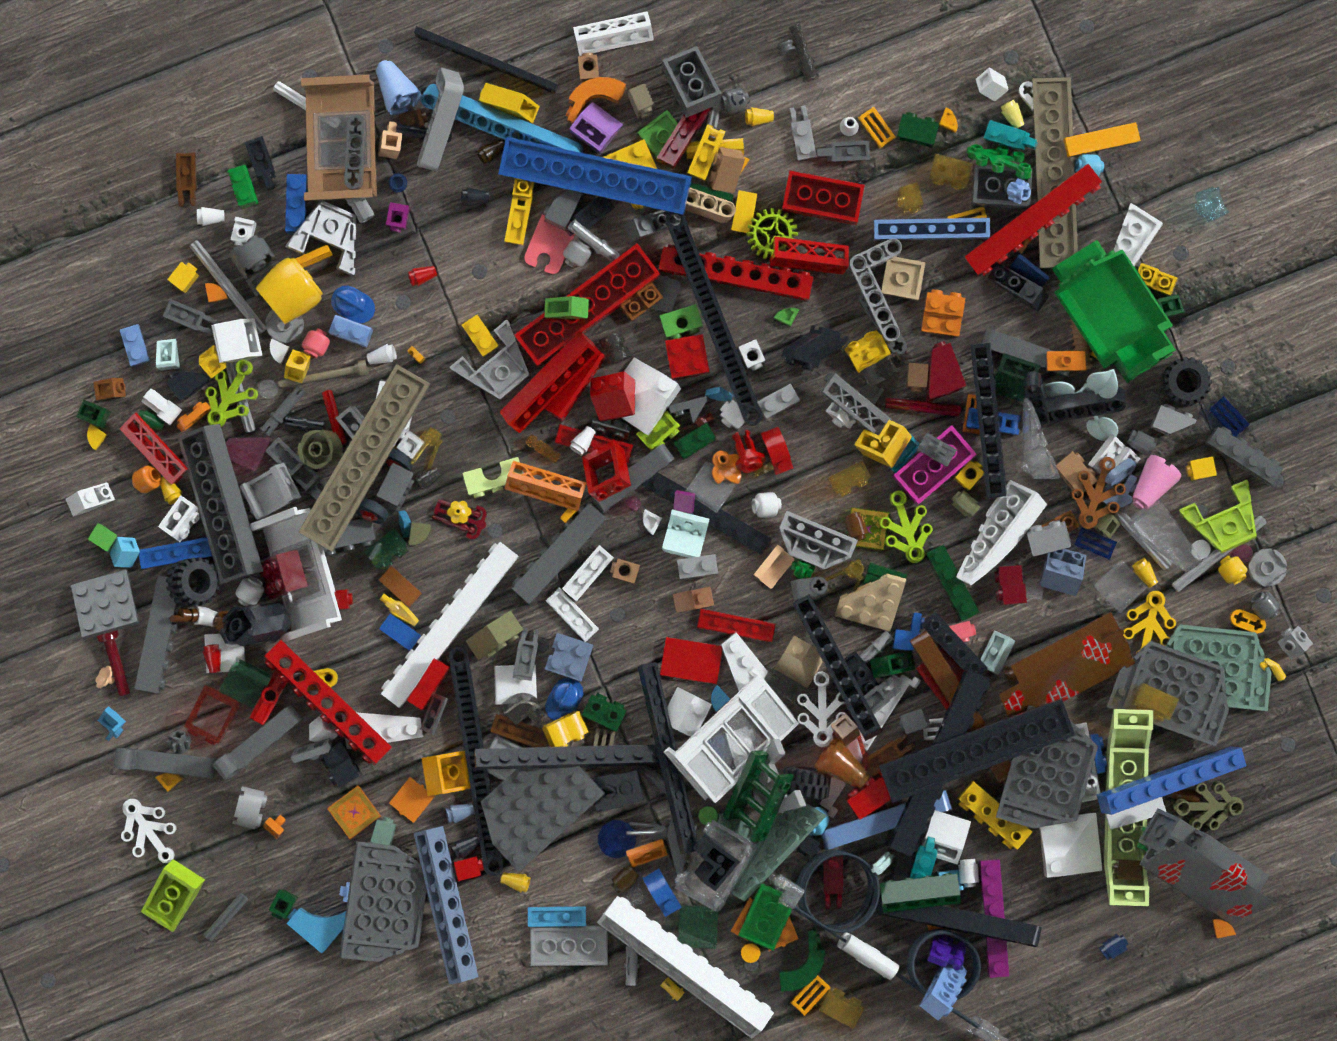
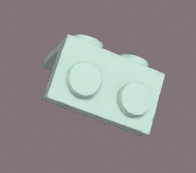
[662,509,709,558]

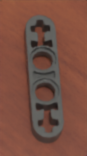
[344,115,366,190]
[858,293,907,355]

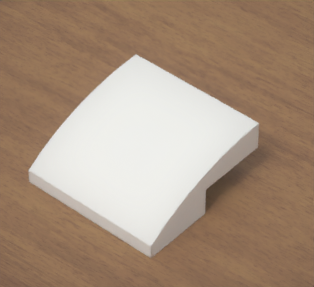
[1088,434,1140,488]
[494,665,537,704]

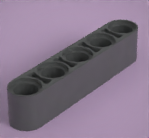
[981,329,1071,378]
[590,443,675,514]

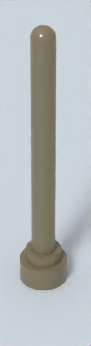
[277,359,369,388]

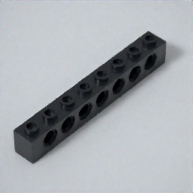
[970,343,1007,498]
[793,594,882,741]

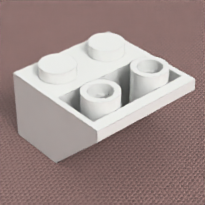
[211,318,262,363]
[922,810,971,864]

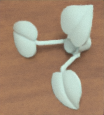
[1044,369,1118,441]

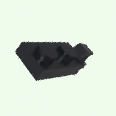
[245,136,276,191]
[565,196,615,236]

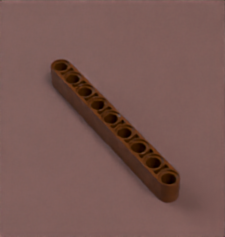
[909,630,1011,784]

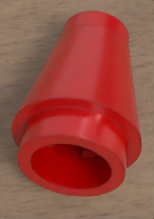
[407,265,437,287]
[202,644,221,673]

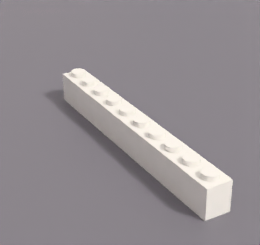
[381,542,519,708]

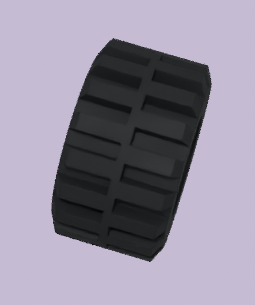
[1161,357,1212,407]
[166,557,220,607]
[783,765,832,799]

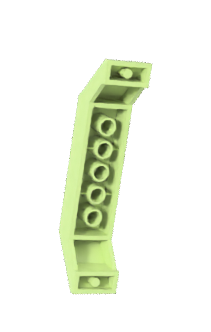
[1104,709,1153,906]

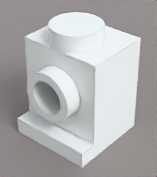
[231,217,256,246]

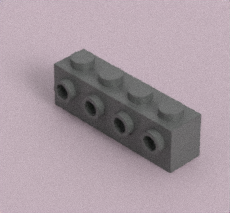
[1204,426,1283,486]

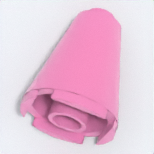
[1132,455,1181,510]

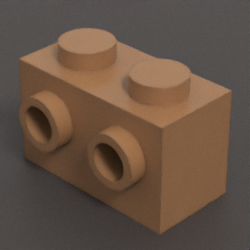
[708,147,745,193]
[1053,451,1098,497]

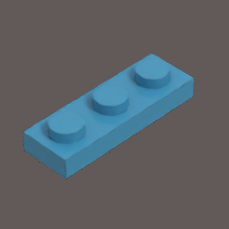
[528,906,586,927]

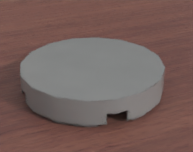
[266,309,304,343]
[1248,549,1287,587]

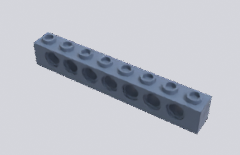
[414,826,478,984]

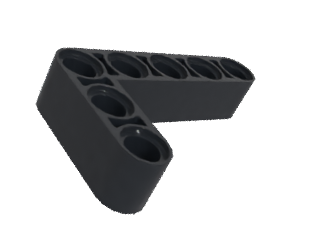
[1024,372,1126,425]

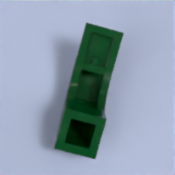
[779,929,825,992]

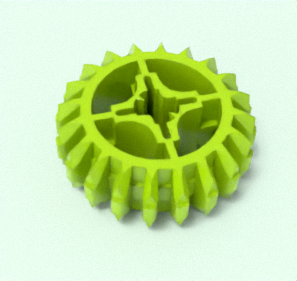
[746,208,798,259]

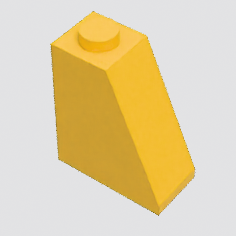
[479,83,540,124]

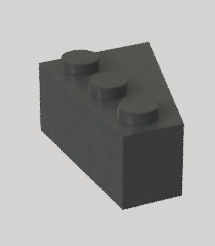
[323,518,377,556]

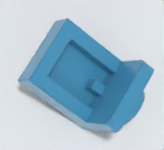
[98,706,126,741]

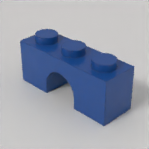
[285,174,308,235]

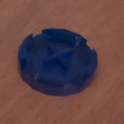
[598,820,636,858]

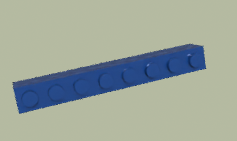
[1097,746,1246,815]

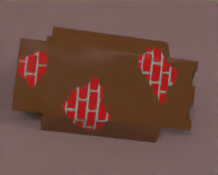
[998,612,1135,717]

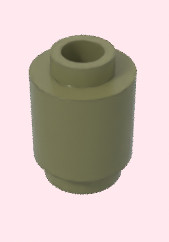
[951,490,980,518]

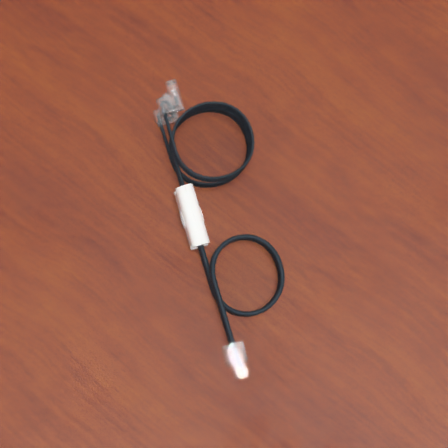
[766,850,1008,1041]

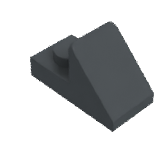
[669,396,707,425]

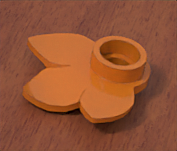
[712,451,741,484]

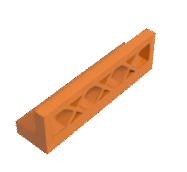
[504,461,587,511]

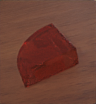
[695,413,714,428]

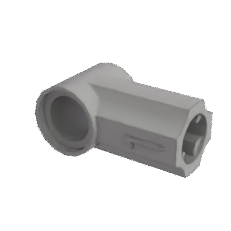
[346,198,375,223]

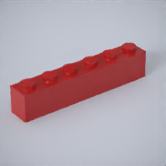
[500,331,600,433]

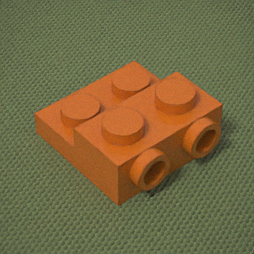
[921,289,965,337]

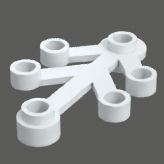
[797,671,845,747]
[121,799,176,863]

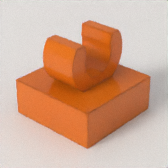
[263,815,286,839]

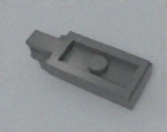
[816,141,870,163]

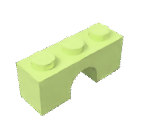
[463,457,523,498]

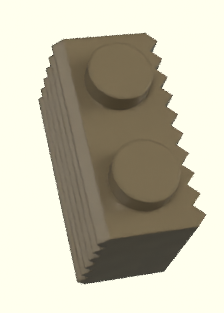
[628,84,654,119]

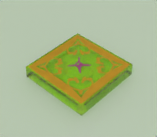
[847,507,889,551]

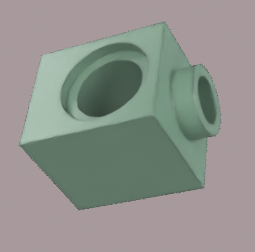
[370,817,397,845]

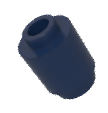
[1099,934,1129,961]

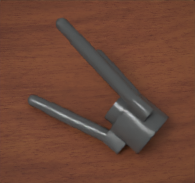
[626,822,667,851]

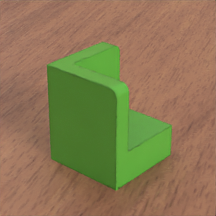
[88,523,117,552]

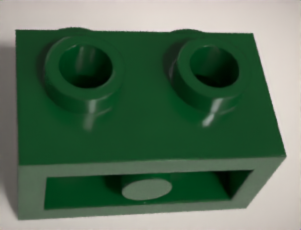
[582,693,626,732]

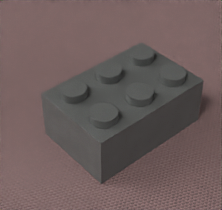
[662,46,722,118]
[971,164,1033,210]

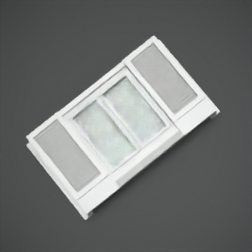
[250,507,342,642]
[664,667,799,803]

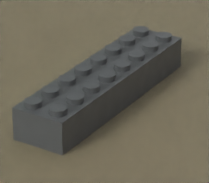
[178,424,263,584]

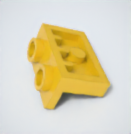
[844,330,891,373]

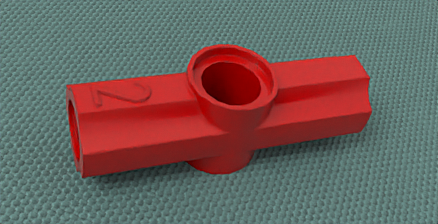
[249,670,287,726]

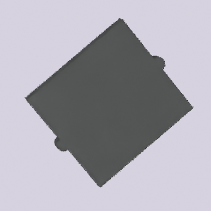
[651,275,681,313]

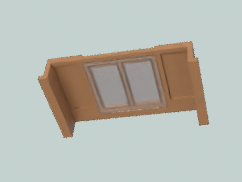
[301,75,377,201]

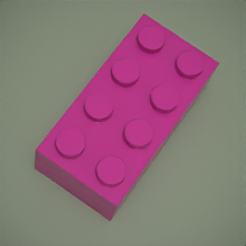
[892,425,977,505]

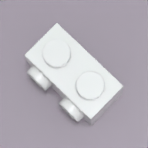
[158,495,201,542]

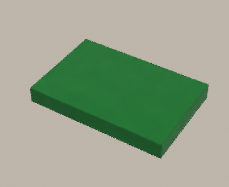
[738,883,797,951]

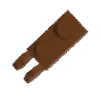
[176,152,197,207]
[861,733,915,778]

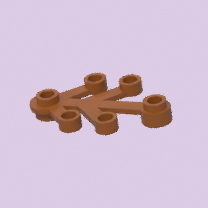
[1071,457,1126,529]

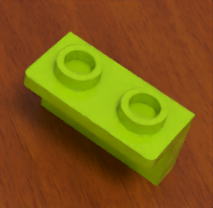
[636,411,680,452]

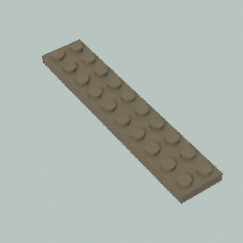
[1032,77,1078,269]
[298,364,430,552]

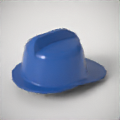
[331,286,375,323]
[545,678,583,720]

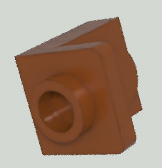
[93,378,126,401]

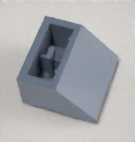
[1039,549,1086,596]

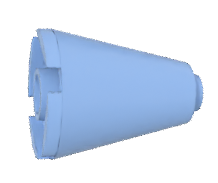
[376,60,422,115]

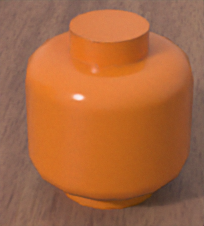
[132,465,161,494]

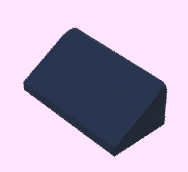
[1009,254,1049,287]

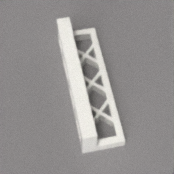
[573,12,654,56]

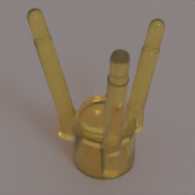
[411,427,443,472]
[826,559,864,591]

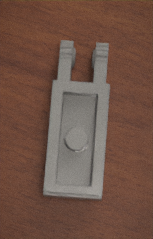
[790,105,817,161]

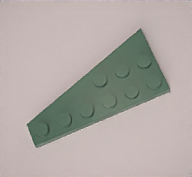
[729,794,827,901]

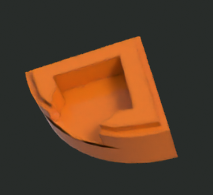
[205,283,228,303]
[1212,919,1236,938]

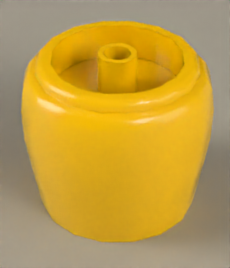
[255,258,323,324]

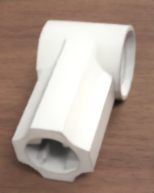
[141,389,182,425]

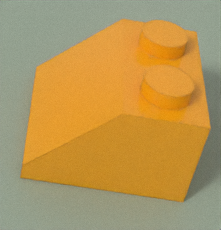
[421,751,471,796]

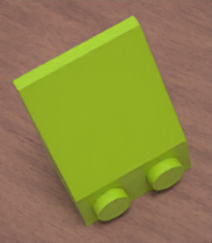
[141,859,205,932]

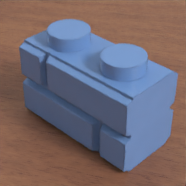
[329,315,373,348]

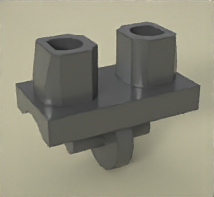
[917,433,957,467]

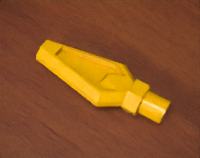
[379,594,419,626]

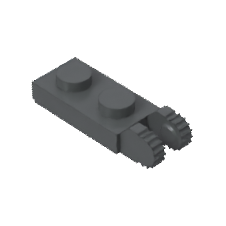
[163,299,219,336]
[513,627,539,681]
[864,677,901,714]

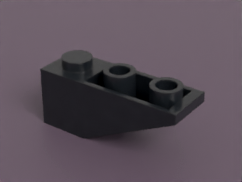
[987,263,1049,312]

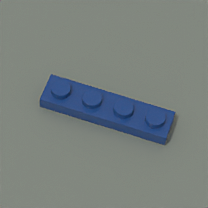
[139,537,212,569]

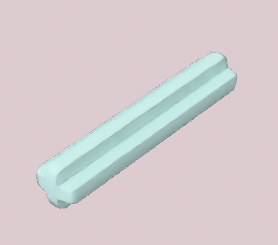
[871,852,895,875]

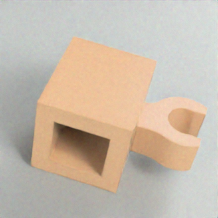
[378,121,402,159]

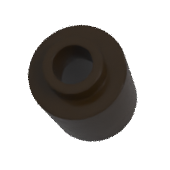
[611,865,639,893]

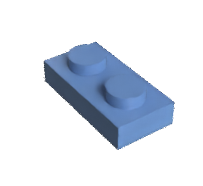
[120,324,150,367]

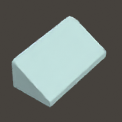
[980,630,1015,675]

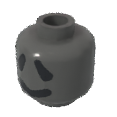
[721,88,750,114]

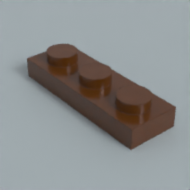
[490,714,548,747]

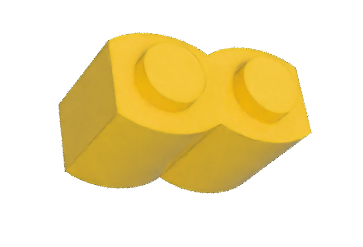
[542,711,588,747]

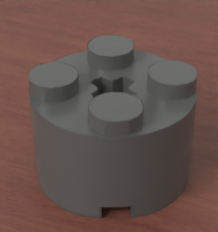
[231,235,276,279]

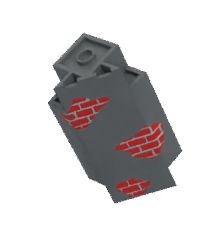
[1138,808,1275,925]

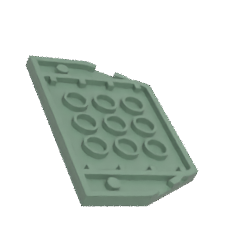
[1165,624,1271,711]

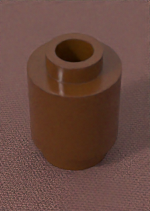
[845,512,869,541]

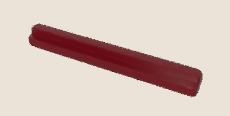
[885,398,961,416]

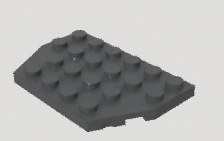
[1106,641,1229,747]
[996,705,1098,828]
[481,766,605,872]
[339,841,427,962]

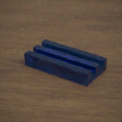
[1209,396,1250,437]
[1074,527,1117,560]

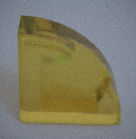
[753,463,774,478]

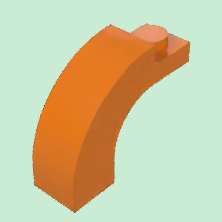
[566,77,626,124]

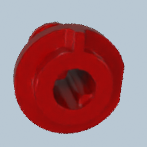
[732,430,766,473]

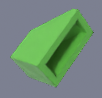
[545,296,589,319]

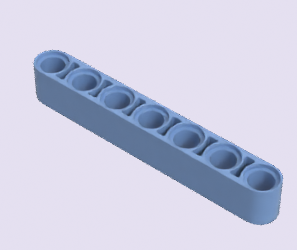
[821,790,952,850]

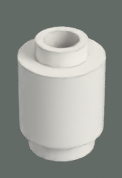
[958,859,979,887]

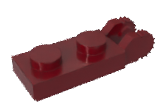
[823,855,843,909]

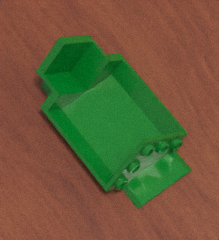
[1052,240,1176,383]

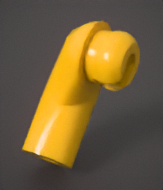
[1260,658,1286,681]

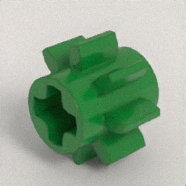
[790,558,816,579]

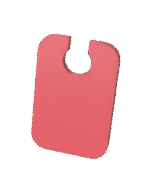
[524,214,575,274]

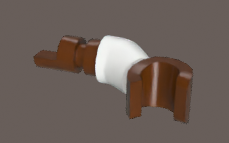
[169,606,229,631]

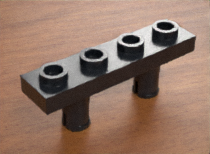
[921,612,988,675]

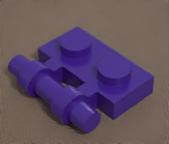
[927,934,966,970]

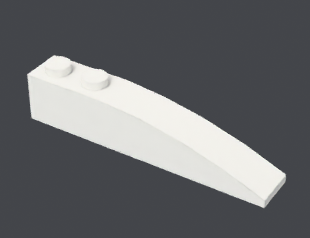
[956,480,1047,585]

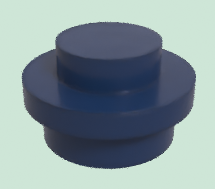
[388,173,408,193]

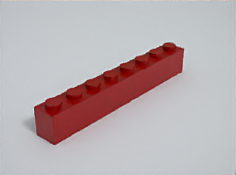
[965,163,1102,276]

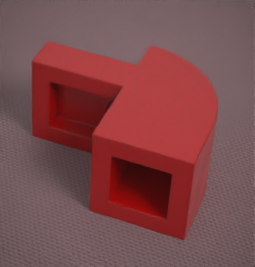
[760,427,793,475]

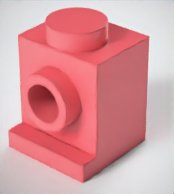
[949,621,976,642]

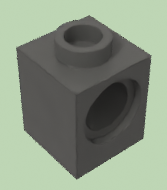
[899,708,931,734]

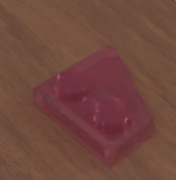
[226,437,271,472]

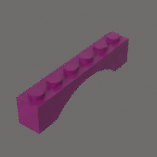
[978,859,1009,978]

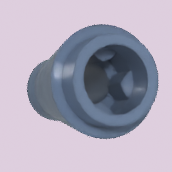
[445,803,475,824]

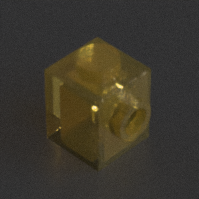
[897,182,924,214]

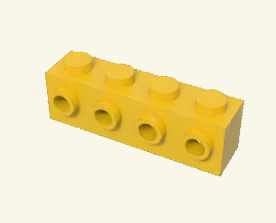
[957,781,1032,850]

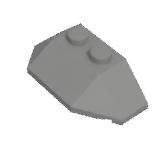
[779,511,858,570]

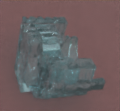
[1195,187,1229,223]

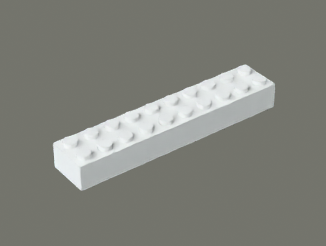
[597,896,774,1038]

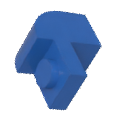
[892,613,924,651]
[643,869,682,917]

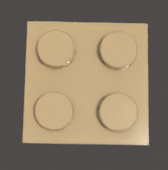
[881,257,926,301]

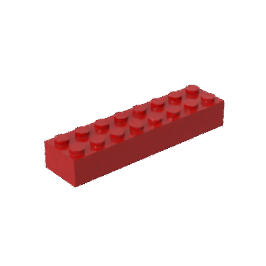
[514,244,660,368]

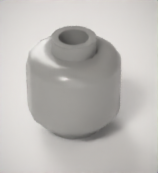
[563,238,591,268]

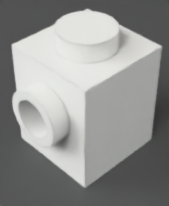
[720,400,750,431]

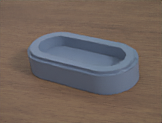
[1105,458,1136,487]

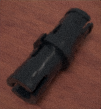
[285,415,325,432]

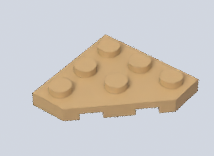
[835,574,906,631]

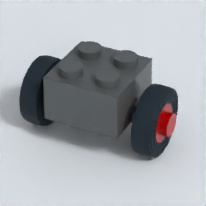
[356,448,414,524]

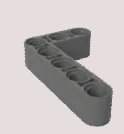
[212,704,303,780]
[113,748,216,778]

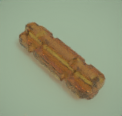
[526,435,561,463]

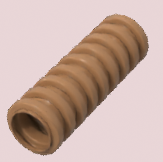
[1069,318,1093,369]

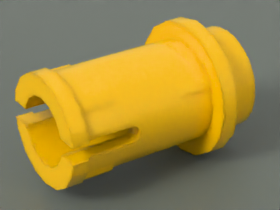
[660,977,685,1001]

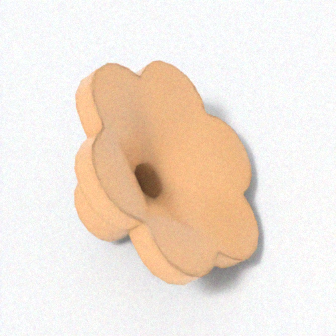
[96,666,115,688]

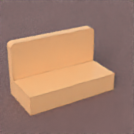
[754,545,794,589]

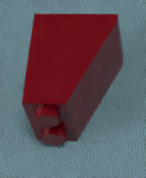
[926,341,967,402]

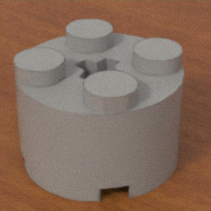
[232,786,267,829]

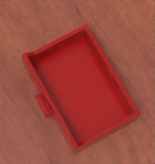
[407,658,451,710]

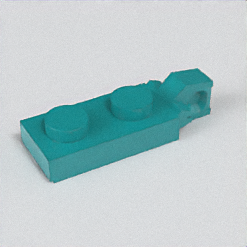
[983,120,1038,151]
[909,836,937,879]

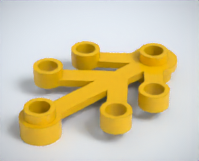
[1123,591,1176,652]

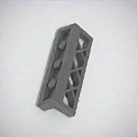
[820,373,892,435]

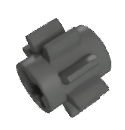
[167,730,192,754]

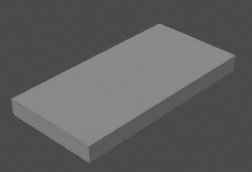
[530,926,608,966]

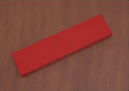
[554,424,633,464]
[697,609,776,643]

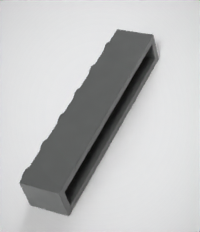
[512,503,607,604]
[135,575,181,693]

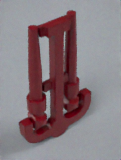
[432,499,487,539]

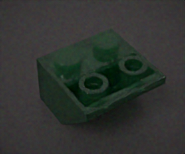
[995,353,1040,404]
[364,528,410,570]

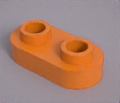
[177,402,211,432]

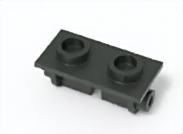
[591,415,631,441]

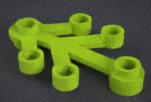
[205,359,258,427]
[879,491,933,563]

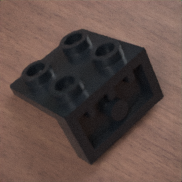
[825,651,879,699]

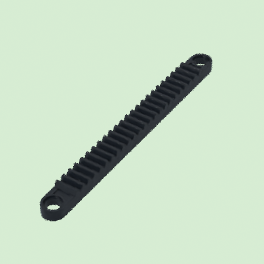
[666,212,762,426]
[449,647,504,876]

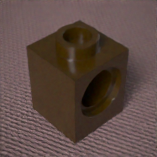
[1112,859,1142,880]

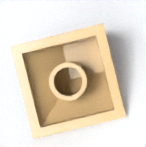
[774,635,823,688]

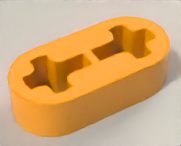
[1229,609,1266,634]

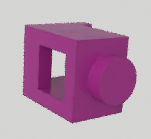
[386,202,410,233]

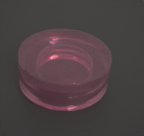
[1233,544,1253,563]

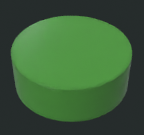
[698,806,718,826]

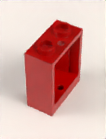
[582,441,631,502]

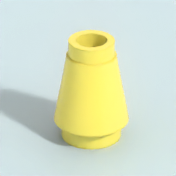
[1000,100,1025,128]

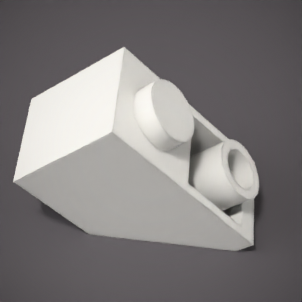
[66,482,115,516]

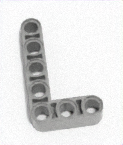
[417,67,464,171]
[850,238,902,343]

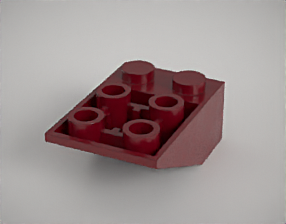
[260,549,308,600]

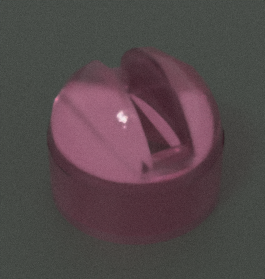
[624,496,641,512]

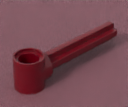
[97,630,130,696]

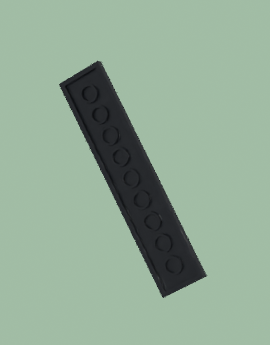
[879,698,1075,803]

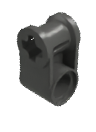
[790,577,828,601]

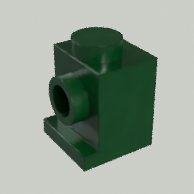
[269,888,299,920]

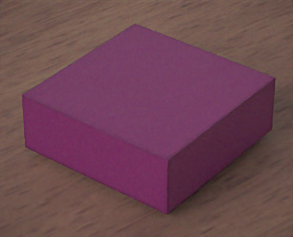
[674,490,695,513]

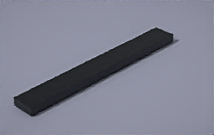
[414,26,558,94]

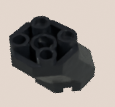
[781,325,848,372]
[220,603,291,646]

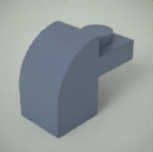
[1100,474,1137,508]

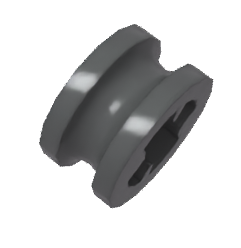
[777,40,796,55]

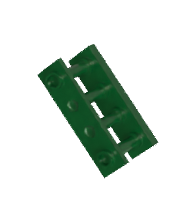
[722,750,794,842]

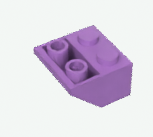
[569,102,623,155]

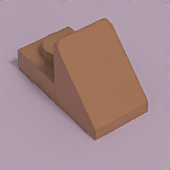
[673,587,714,613]

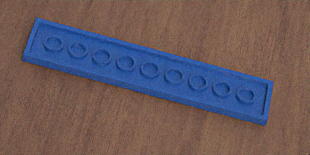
[498,137,692,215]

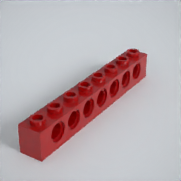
[659,244,813,301]
[264,640,392,766]

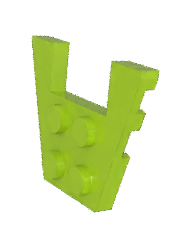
[1179,480,1257,554]

